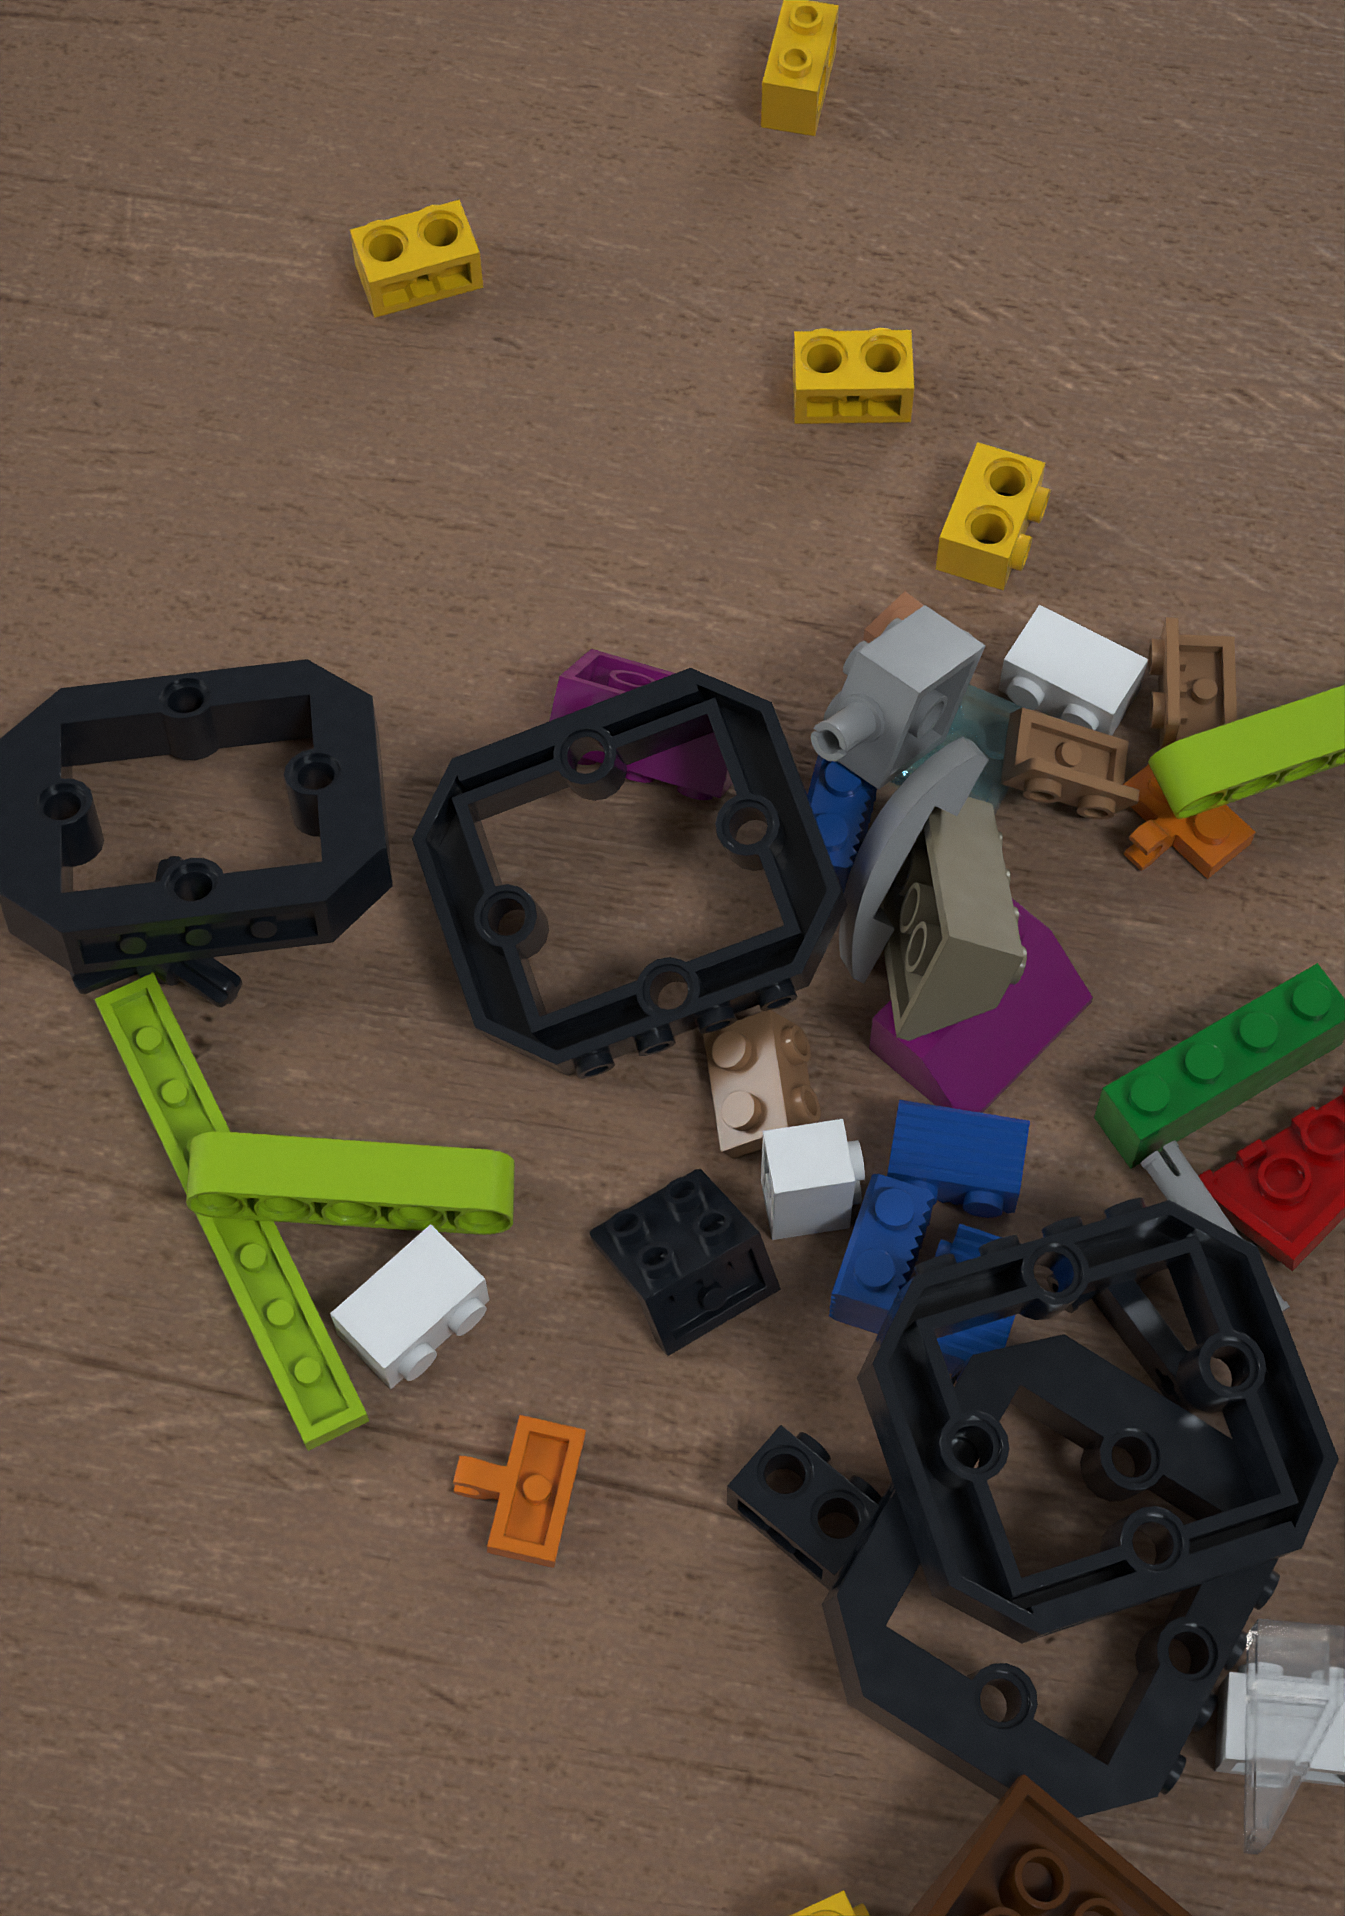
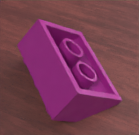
[549,649,733,800]
[869,898,1093,1113]

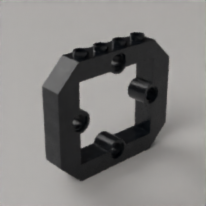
[0,659,393,974]
[412,668,848,1079]
[857,1197,1339,1644]
[822,1334,1280,1818]

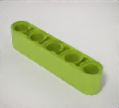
[1148,685,1345,819]
[186,1131,515,1235]

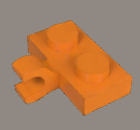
[1123,764,1256,879]
[453,1415,586,1568]

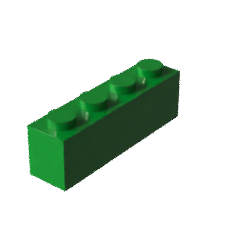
[1094,963,1345,1169]

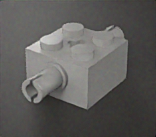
[811,605,986,789]

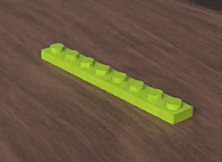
[94,973,369,1451]

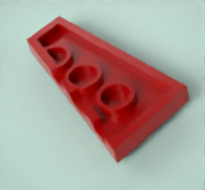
[1198,1087,1345,1272]

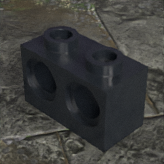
[727,1425,882,1590]

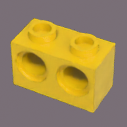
[761,0,839,136]
[350,199,484,318]
[793,328,914,424]
[935,442,1051,591]

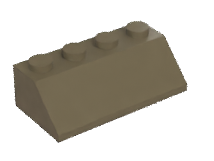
[879,797,1027,1041]

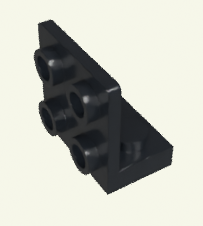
[590,1169,781,1356]

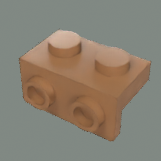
[1148,617,1237,750]
[1000,707,1140,820]
[703,1010,821,1158]

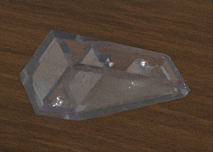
[1243,1619,1345,1855]

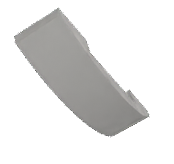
[839,736,989,983]

